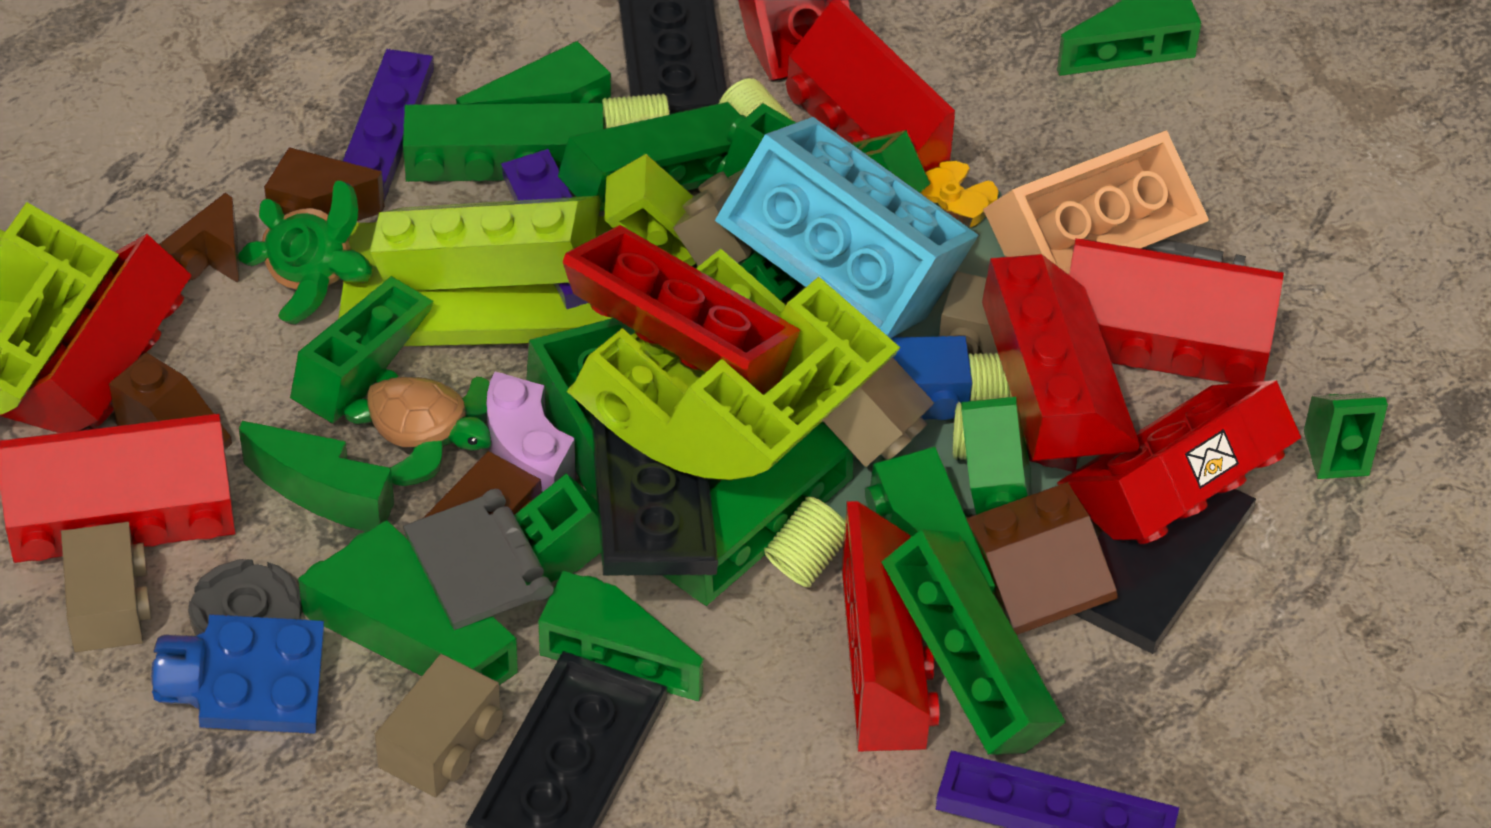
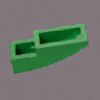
[239,421,394,532]

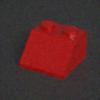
[738,0,850,80]

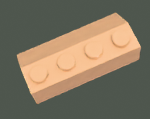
[983,130,1209,274]

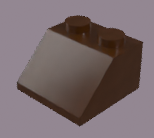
[966,482,1118,635]

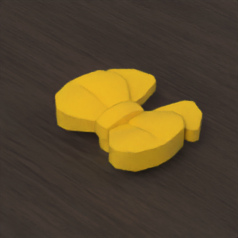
[920,161,998,228]

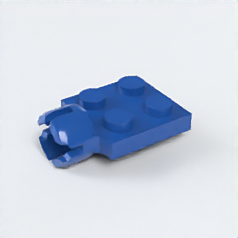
[151,615,324,734]

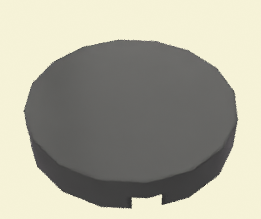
[188,559,302,636]

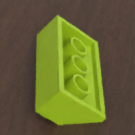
[370,196,601,290]

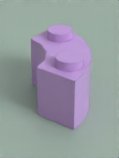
[486,371,576,492]

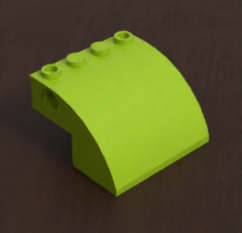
[0,202,119,415]
[567,248,901,480]

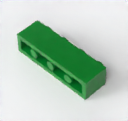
[558,102,740,211]
[403,103,603,182]
[662,422,853,606]
[882,529,1066,755]

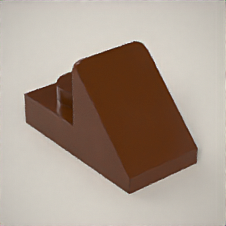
[159,193,239,283]

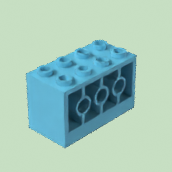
[715,117,979,339]

